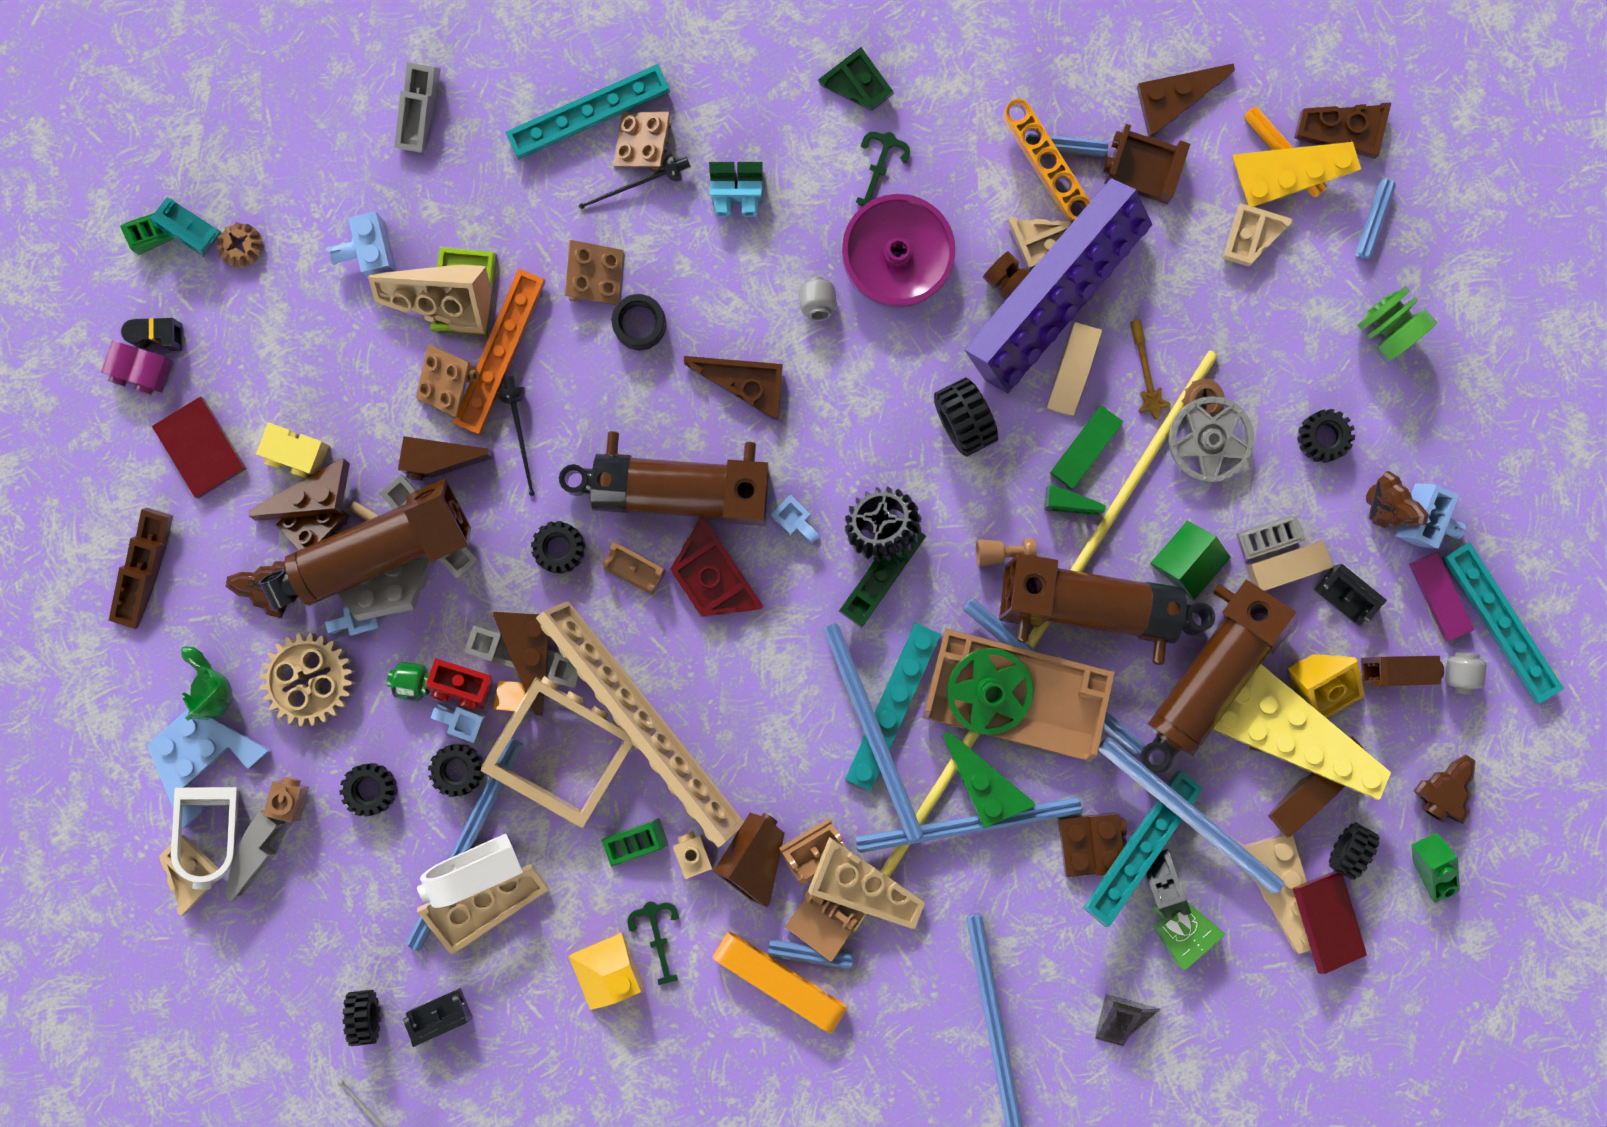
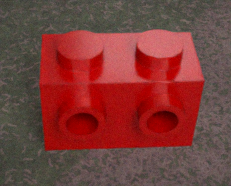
[425,658,493,711]

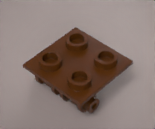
[276,510,350,550]

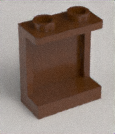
[1102,124,1190,204]

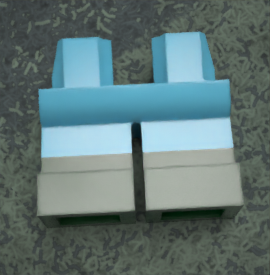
[709,162,763,217]

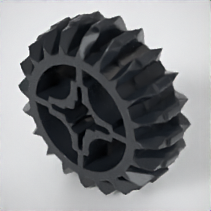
[844,486,922,562]

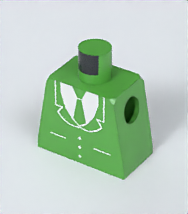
[1153,902,1226,971]

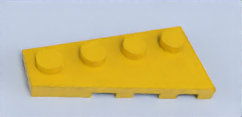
[1232,142,1361,207]

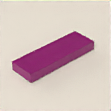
[1409,552,1475,642]

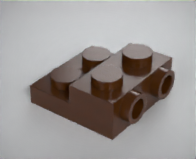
[1058,812,1127,877]

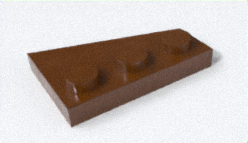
[1294,102,1391,159]

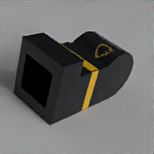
[121,318,182,351]

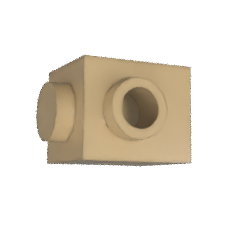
[673,831,714,879]

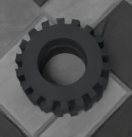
[934,377,998,457]

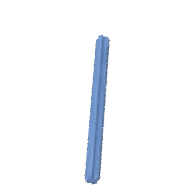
[964,599,1145,755]
[824,623,923,842]
[1098,737,1284,894]
[406,738,523,951]
[856,798,1082,853]
[966,914,1023,1127]

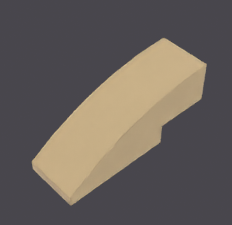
[1046,322,1102,417]
[1245,540,1333,591]

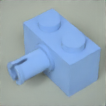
[328,211,396,278]
[1395,483,1466,549]

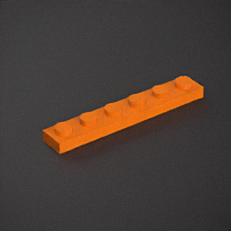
[452,268,546,436]

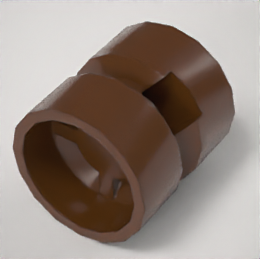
[982,251,1030,301]

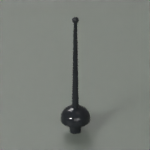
[579,153,691,209]
[497,376,535,496]

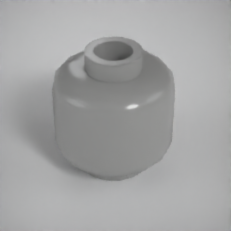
[799,277,837,321]
[1445,652,1487,695]

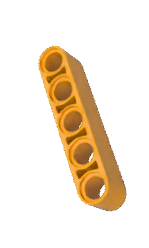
[1003,99,1090,223]
[712,931,848,1034]

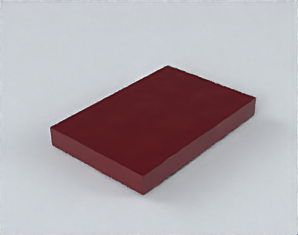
[152,396,247,499]
[1293,871,1367,974]

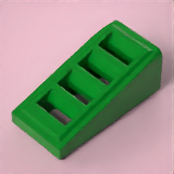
[120,213,174,255]
[1044,485,1106,516]
[601,818,668,867]

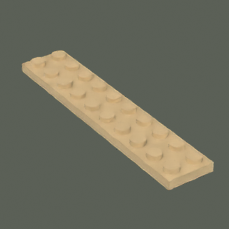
[536,600,744,848]

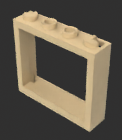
[481,676,633,829]

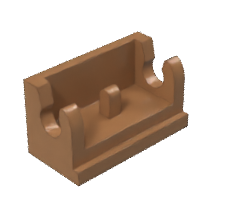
[602,541,666,596]
[779,818,847,885]

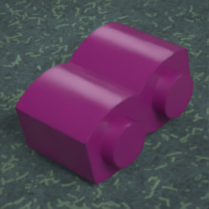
[101,340,173,395]

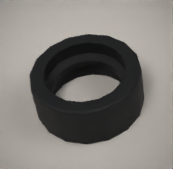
[611,294,666,351]

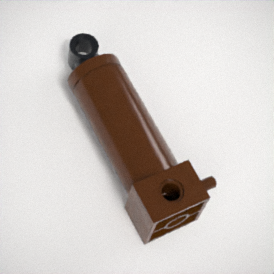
[258,478,471,609]
[1141,579,1297,773]

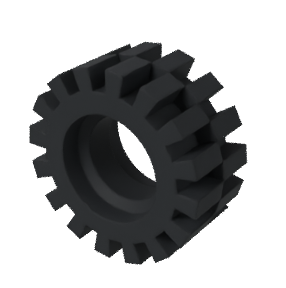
[1297,409,1355,463]
[531,521,585,574]
[428,744,484,797]
[339,763,397,817]
[1329,822,1380,880]
[342,989,381,1047]

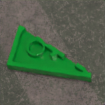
[942,732,1036,829]

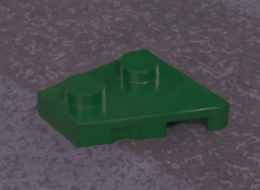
[818,47,894,111]

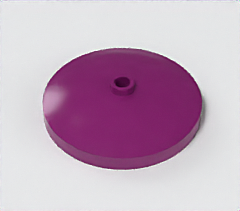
[842,194,955,307]

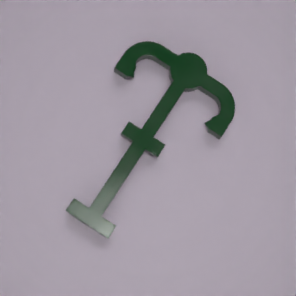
[856,132,910,206]
[627,901,679,985]

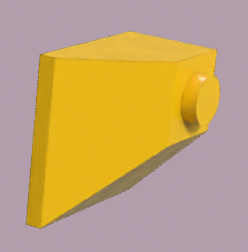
[1288,654,1365,718]
[569,932,644,1010]

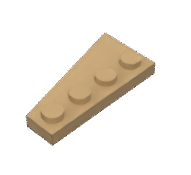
[1242,834,1311,954]
[808,837,925,930]
[417,864,549,955]

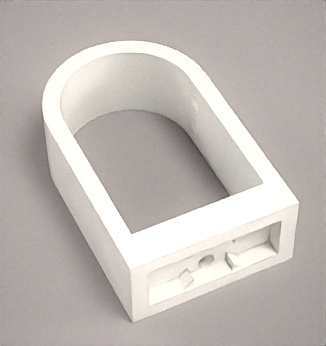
[171,787,239,890]
[417,833,523,908]

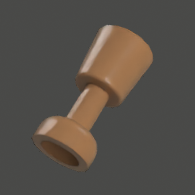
[976,538,1037,567]

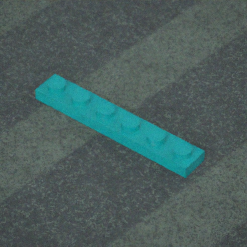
[505,64,670,160]
[1442,542,1564,704]
[845,623,941,791]
[1083,770,1203,927]

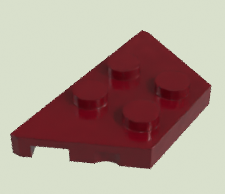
[670,517,764,617]

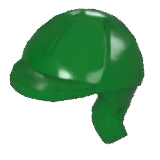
[181,646,232,721]

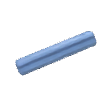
[1025,134,1108,158]
[1355,179,1396,260]
[768,940,853,969]

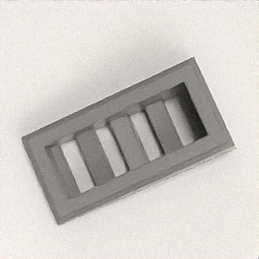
[1236,514,1305,560]

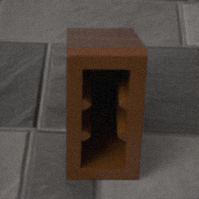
[1361,656,1444,686]
[713,812,785,907]

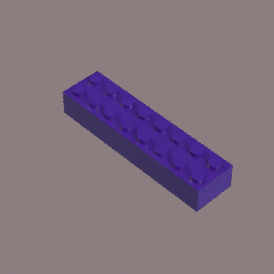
[964,178,1153,394]

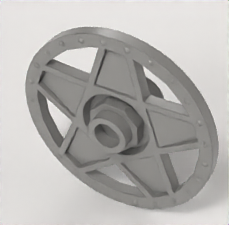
[1169,396,1254,482]

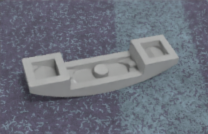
[379,474,479,579]
[464,625,579,689]

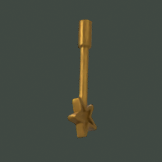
[1130,319,1171,420]

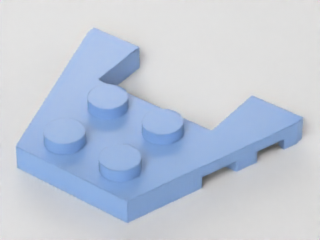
[147,709,271,828]

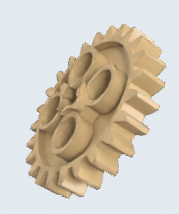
[259,633,356,726]

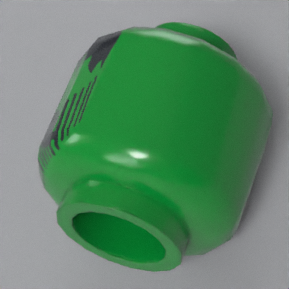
[387,662,430,701]

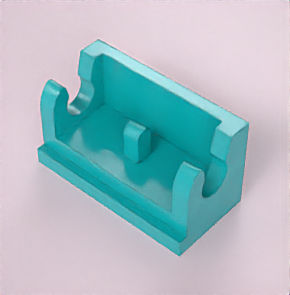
[150,197,221,257]

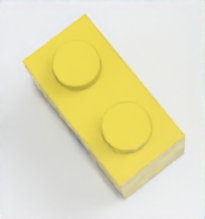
[256,422,330,478]

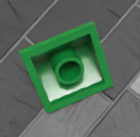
[1150,520,1231,600]

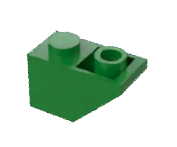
[1411,833,1460,903]

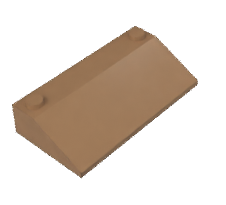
[922,629,1115,762]

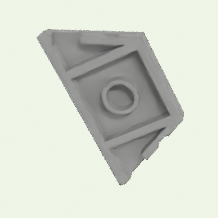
[338,555,436,621]

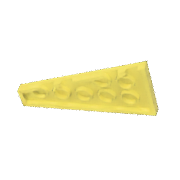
[1213,664,1391,801]

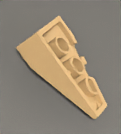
[368,265,492,333]

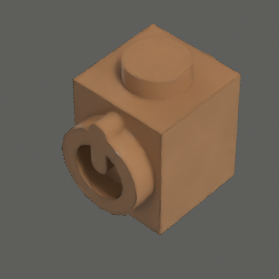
[263,776,309,823]

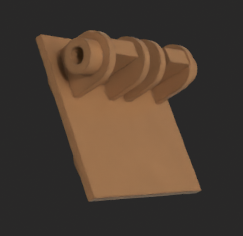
[613,112,672,173]
[565,240,624,305]
[416,344,479,417]
[785,888,865,962]

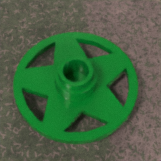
[947,648,1033,735]

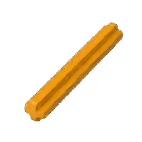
[1244,106,1327,197]

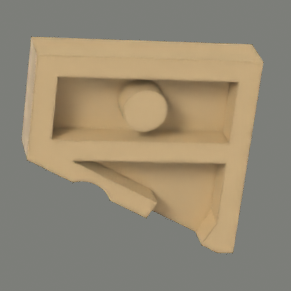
[1222,203,1292,267]
[1007,217,1072,270]
[159,834,219,916]

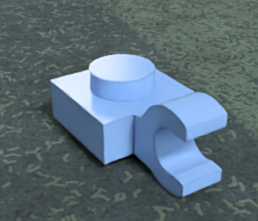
[771,495,819,544]
[325,607,380,636]
[431,704,486,743]

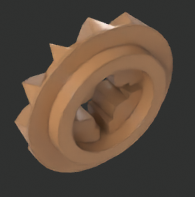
[216,222,263,268]
[1181,379,1225,417]

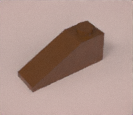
[398,436,493,481]

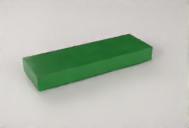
[1050,405,1124,490]

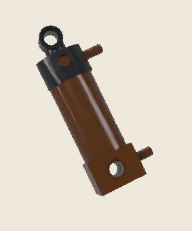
[559,431,769,526]
[999,553,1216,665]

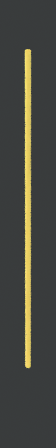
[854,351,1218,932]

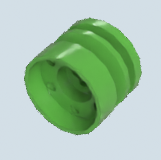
[1357,286,1438,362]

